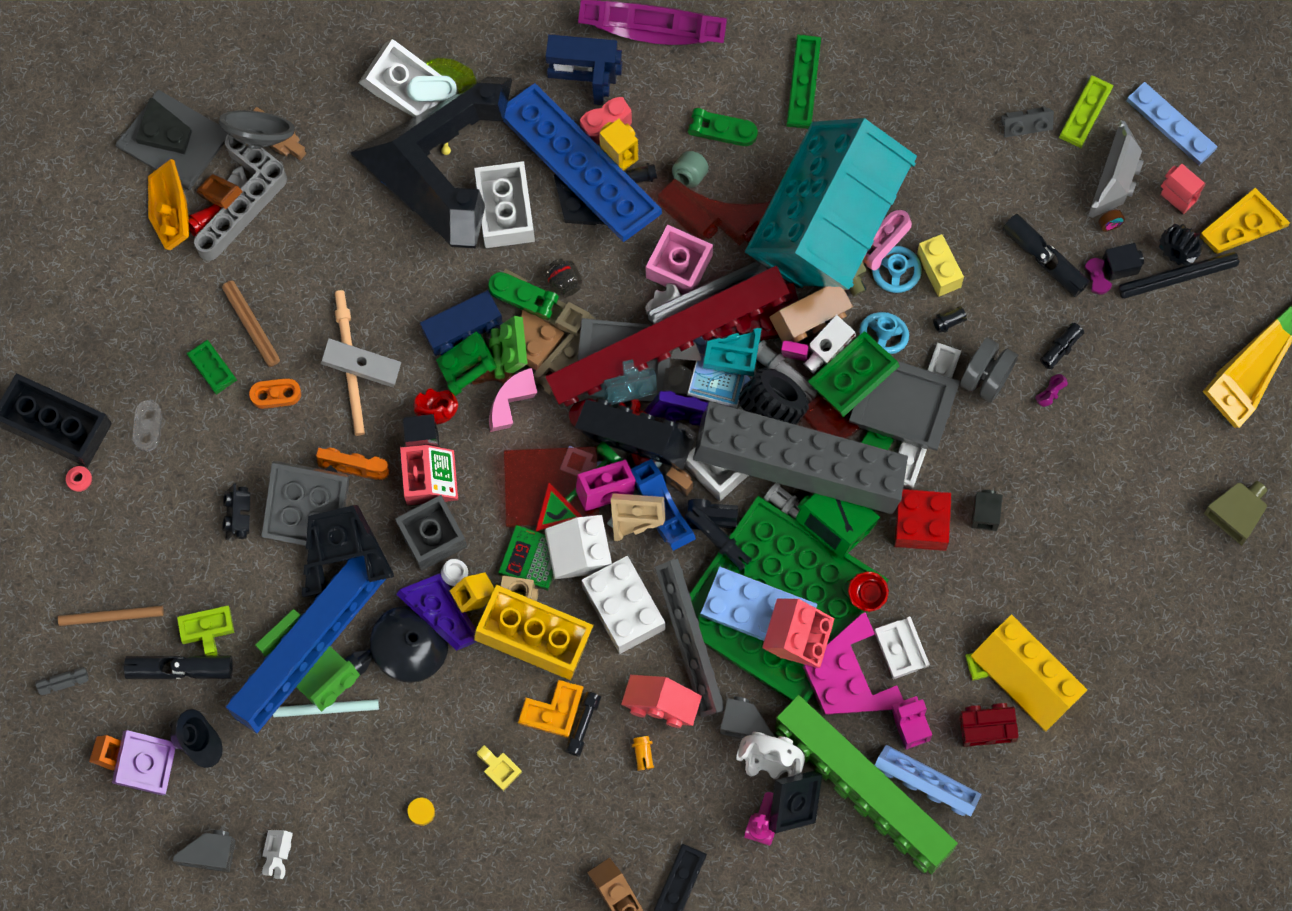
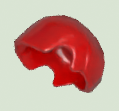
[848,571,889,612]

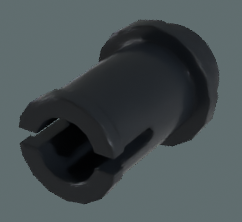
[625,163,657,183]
[933,306,967,333]

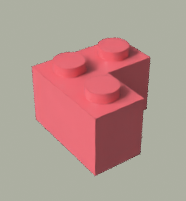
[621,675,702,728]

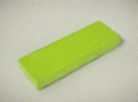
[1059,75,1114,148]

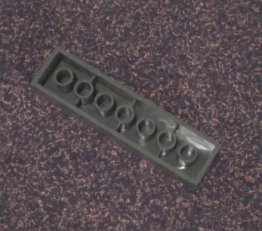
[693,401,908,514]

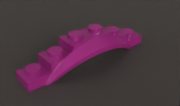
[578,0,727,45]

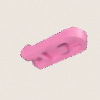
[863,210,912,271]

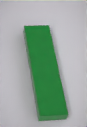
[787,35,821,129]

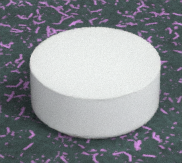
[441,559,468,586]

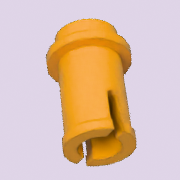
[632,736,654,771]

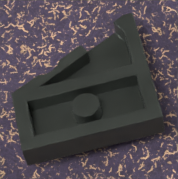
[136,98,192,154]

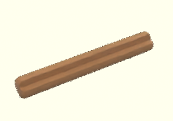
[222,280,280,367]

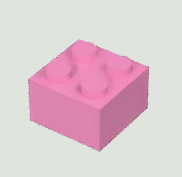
[646,225,713,294]

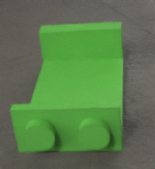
[255,609,360,712]

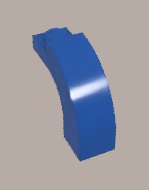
[631,459,696,551]

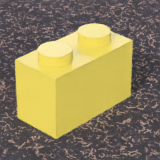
[917,234,964,297]

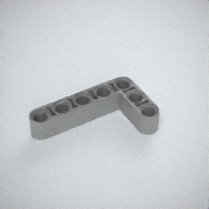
[194,135,287,261]

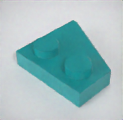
[703,328,761,376]

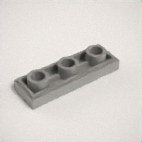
[320,339,401,387]

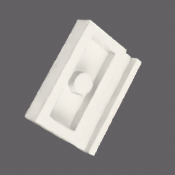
[874,617,930,679]

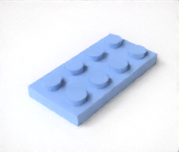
[700,567,817,641]
[875,745,982,816]

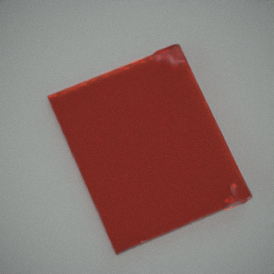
[504,447,599,527]

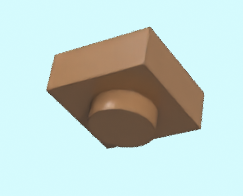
[666,467,693,497]

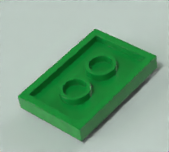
[808,331,900,417]

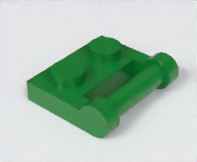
[436,332,497,396]

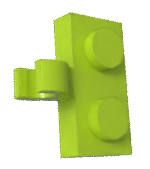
[177,606,235,655]

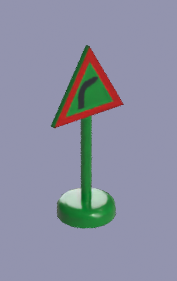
[536,441,623,531]

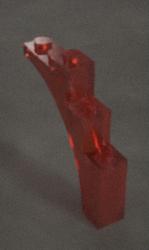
[658,179,771,246]

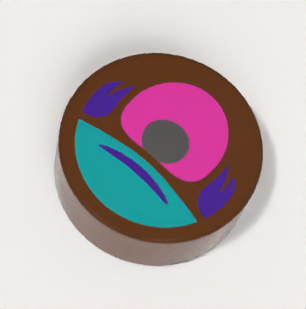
[1098,209,1125,232]

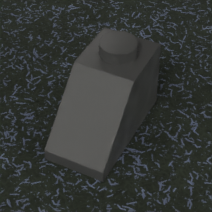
[720,696,774,739]
[173,830,236,872]

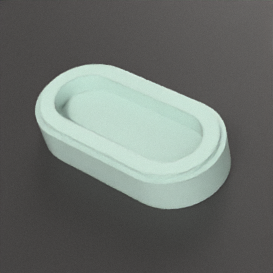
[407,76,457,102]

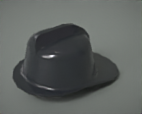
[170,709,223,768]

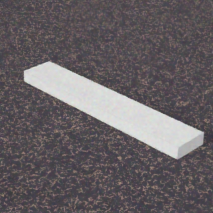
[898,343,961,490]

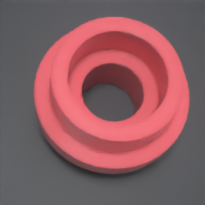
[66,466,92,492]

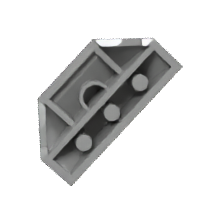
[1088,120,1144,218]

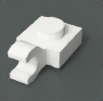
[262,830,293,879]

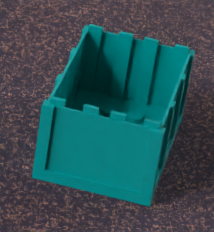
[745,118,917,290]

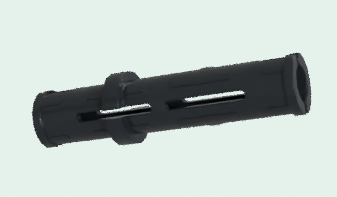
[685,504,752,571]

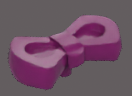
[1084,258,1112,295]
[1035,374,1068,407]

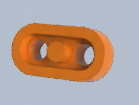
[249,379,301,409]

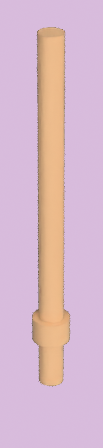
[335,290,365,436]

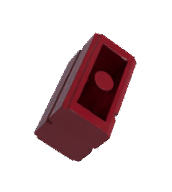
[959,703,1019,747]

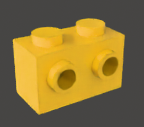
[599,118,638,171]

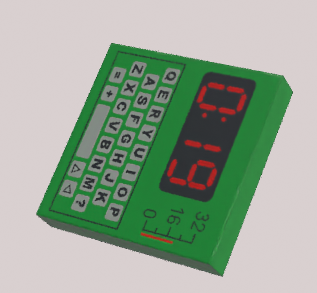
[499,525,554,591]

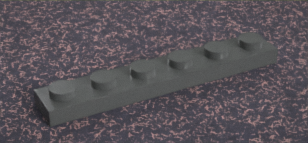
[655,559,725,718]

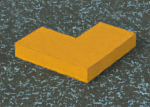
[518,680,584,738]

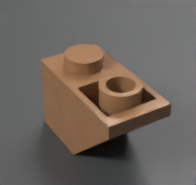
[587,858,643,911]

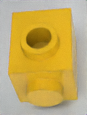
[450,572,495,613]

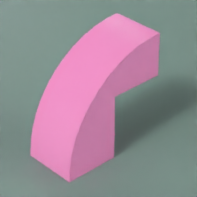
[489,368,537,432]

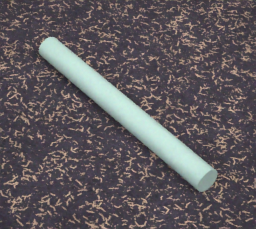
[273,699,379,717]

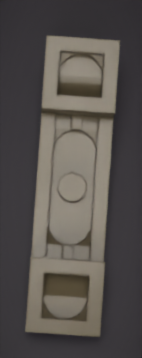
[504,269,590,335]

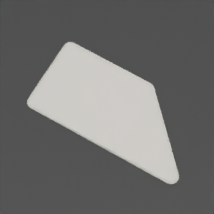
[670,342,701,361]

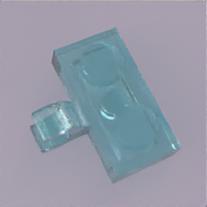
[604,359,657,405]

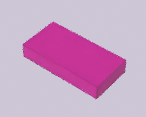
[781,340,808,361]

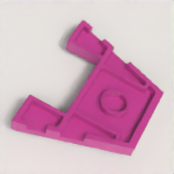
[803,612,904,715]

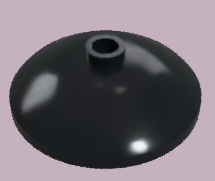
[370,605,448,683]

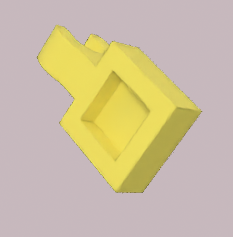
[477,745,522,791]

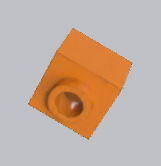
[89,735,121,770]

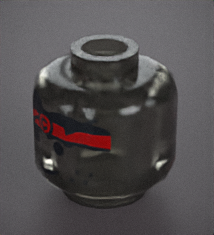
[545,258,583,298]

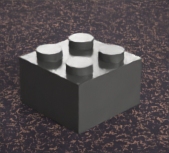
[395,495,467,571]

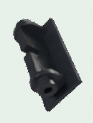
[222,484,251,540]

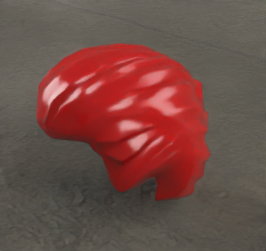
[413,388,458,424]

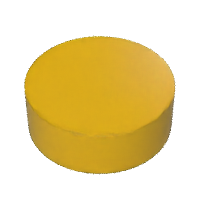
[408,798,435,826]

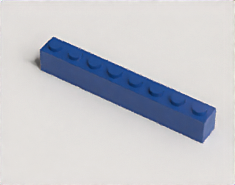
[226,556,386,733]

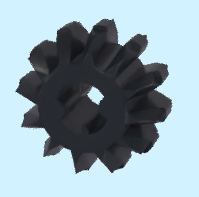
[1159,223,1204,266]

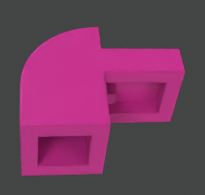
[892,696,932,750]

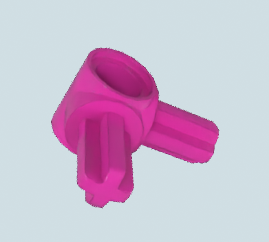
[744,792,775,846]

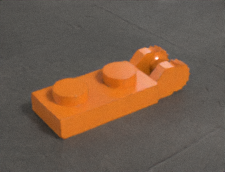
[316,448,389,481]

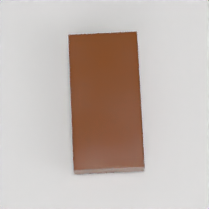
[196,174,243,209]

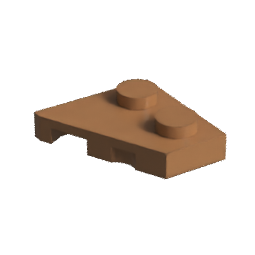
[521,310,565,371]

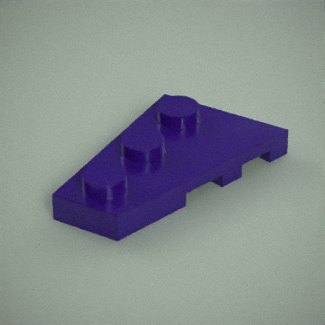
[644,391,723,426]
[396,573,477,651]

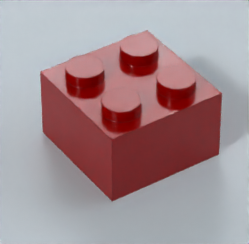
[894,489,951,551]

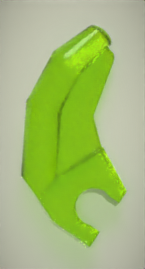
[425,57,477,93]

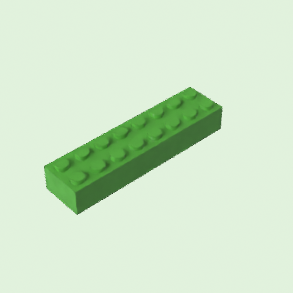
[775,695,958,875]

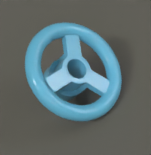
[872,246,922,293]
[859,312,909,354]

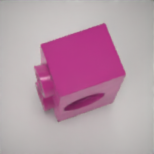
[576,460,636,511]

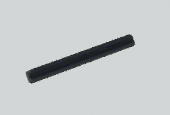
[1119,252,1240,299]

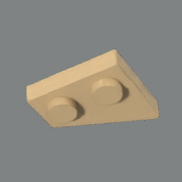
[611,494,665,541]

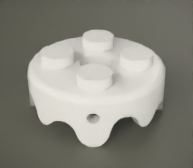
[737,732,805,779]

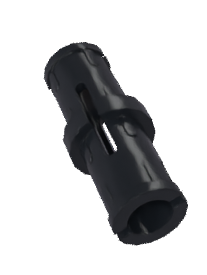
[1040,323,1085,370]

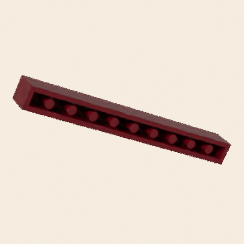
[546,265,790,407]

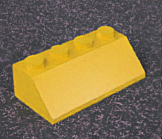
[474,585,593,680]
[970,614,1087,732]

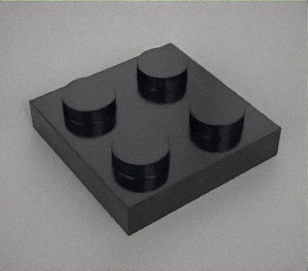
[769,770,823,833]

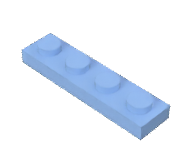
[1127,82,1218,166]

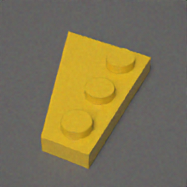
[1199,188,1290,254]

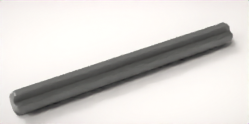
[647,261,769,324]

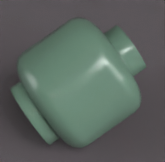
[672,151,709,188]

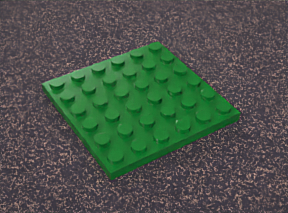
[690,496,889,702]

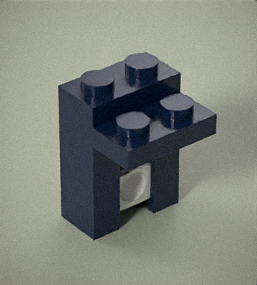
[546,34,623,105]

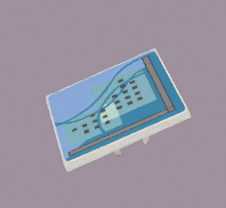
[687,354,745,408]

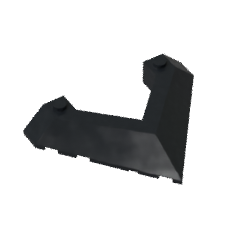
[351,77,512,249]

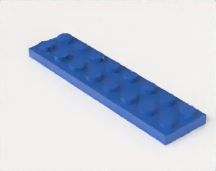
[503,83,662,242]

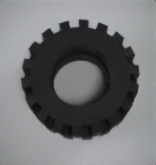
[739,368,809,425]

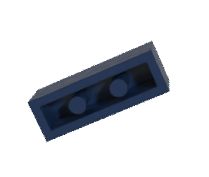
[420,290,503,356]

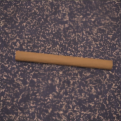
[58,606,164,626]

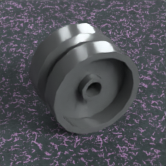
[960,337,1019,403]

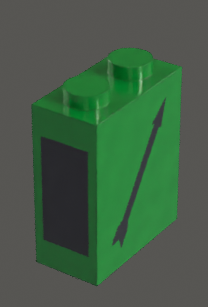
[795,493,880,559]

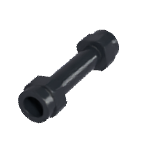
[565,692,601,757]

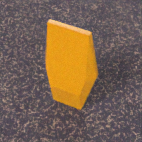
[148,159,189,251]

